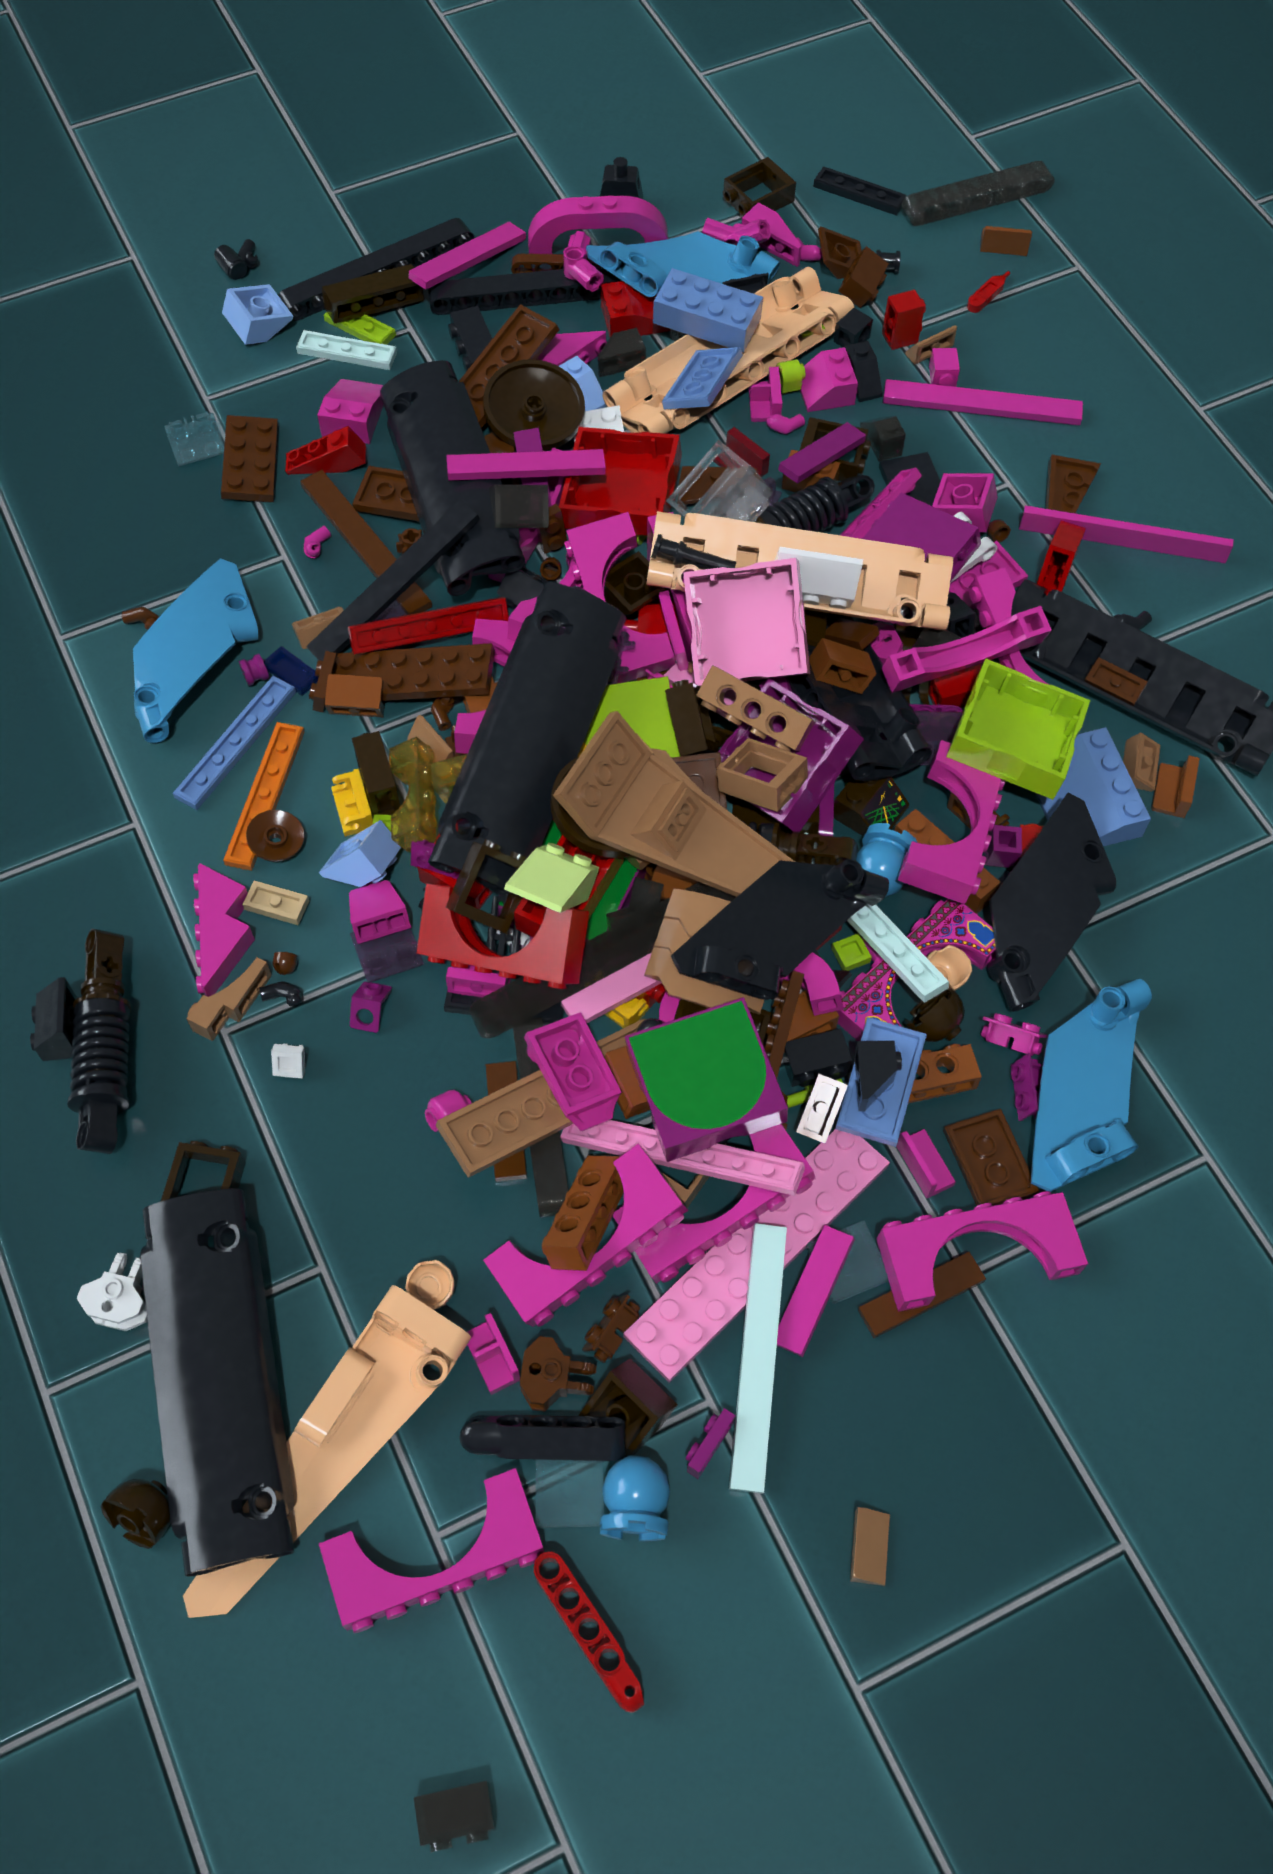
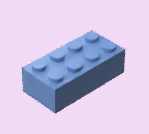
[653,268,763,352]

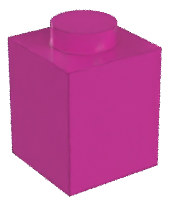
[929,348,960,387]

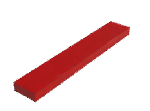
[348,597,509,655]

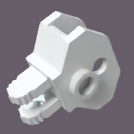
[77,1252,147,1331]

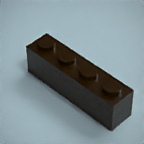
[322,264,424,324]

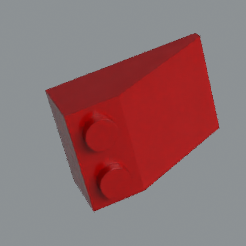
[601,281,676,340]

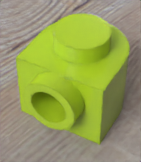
[776,359,806,393]

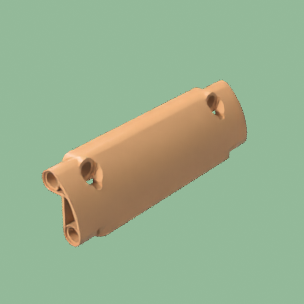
[602,267,855,434]
[646,511,953,631]

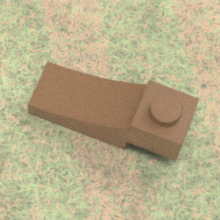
[186,957,272,1041]

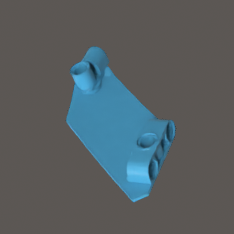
[586,231,780,297]
[133,558,258,743]
[1031,979,1152,1192]

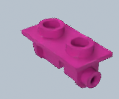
[981,1013,1048,1056]

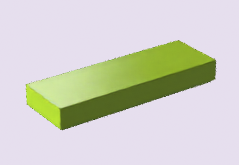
[323,312,396,345]

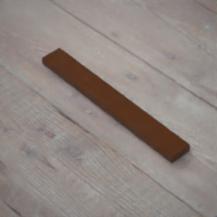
[300,470,432,615]

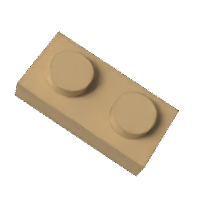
[242,880,309,925]

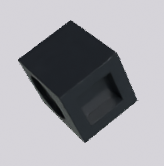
[834,308,873,348]

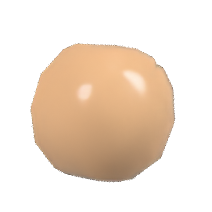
[926,945,973,990]
[405,1260,455,1310]

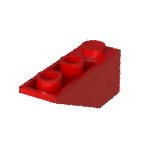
[285,426,366,475]

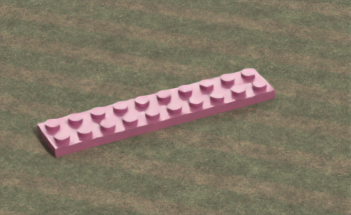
[623,1129,890,1383]

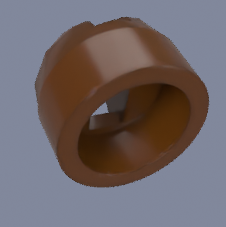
[988,519,1011,543]
[540,557,562,580]
[273,952,298,975]

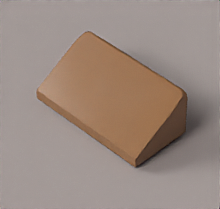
[905,325,957,364]
[292,607,344,649]
[407,715,455,776]
[1123,732,1161,792]
[850,1507,890,1586]

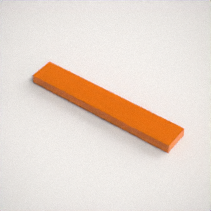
[223,722,305,871]

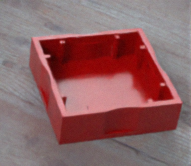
[559,427,682,536]

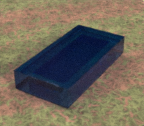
[263,646,319,696]

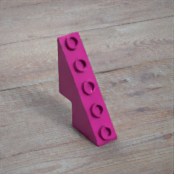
[536,330,609,366]
[193,864,255,997]

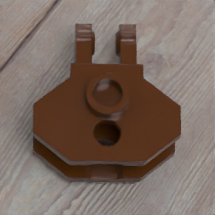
[520,1336,597,1412]

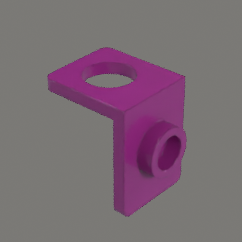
[350,982,392,1033]

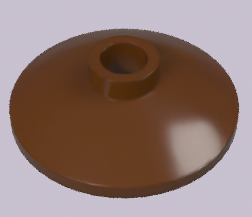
[246,810,304,862]

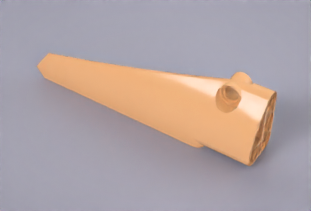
[183,1285,471,1618]

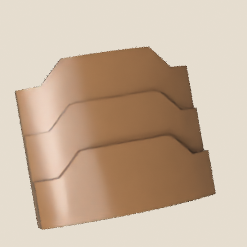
[644,889,765,1014]

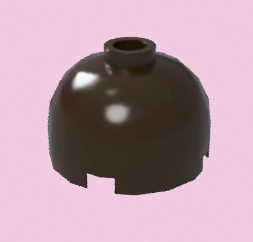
[904,984,965,1042]
[101,1479,171,1549]

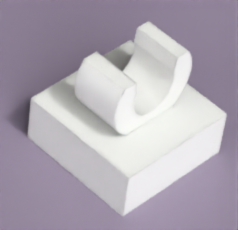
[271,1043,305,1079]

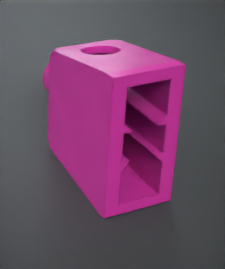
[349,880,411,944]

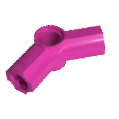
[702,218,771,245]
[563,231,604,292]

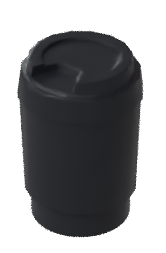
[214,245,247,280]

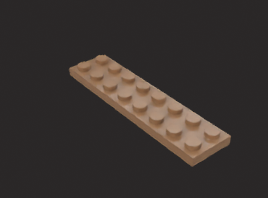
[436,1019,644,1178]

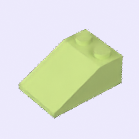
[504,843,600,913]

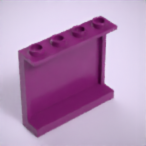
[861,492,981,617]

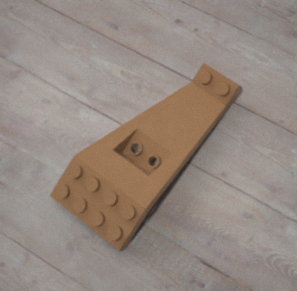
[553,711,795,897]

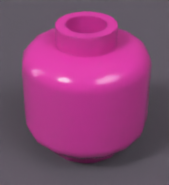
[425,1090,472,1132]

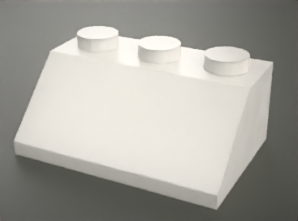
[774,547,863,609]

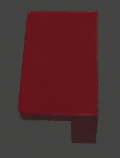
[713,427,770,480]

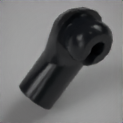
[238,239,258,269]
[1114,611,1152,630]
[259,981,303,1006]

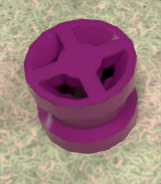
[238,653,269,686]

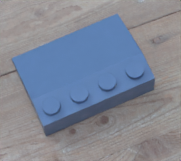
[1035,727,1151,846]

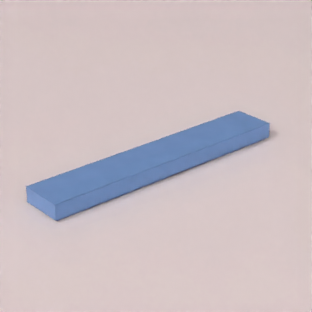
[173,676,296,810]

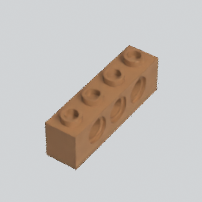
[696,665,816,752]

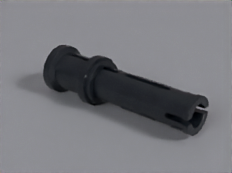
[651,534,736,570]

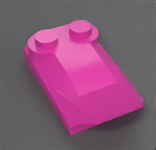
[524,1012,622,1131]

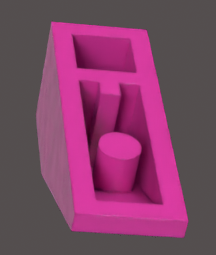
[742,202,802,267]

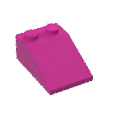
[317,379,383,444]

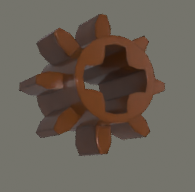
[396,528,422,554]

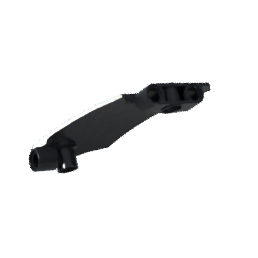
[988,792,1116,1012]
[671,859,889,1000]

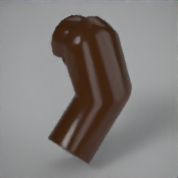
[121,607,159,629]
[431,697,456,731]

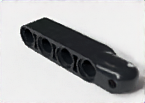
[459,1415,626,1461]

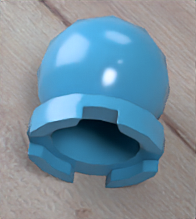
[856,823,918,898]
[600,1455,670,1541]

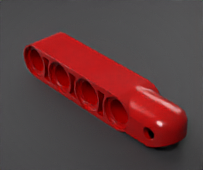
[534,1552,644,1713]

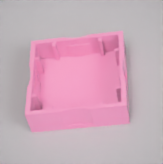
[683,558,810,687]

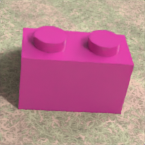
[800,348,858,412]
[932,473,998,532]

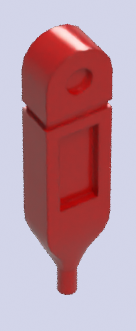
[967,271,1010,313]

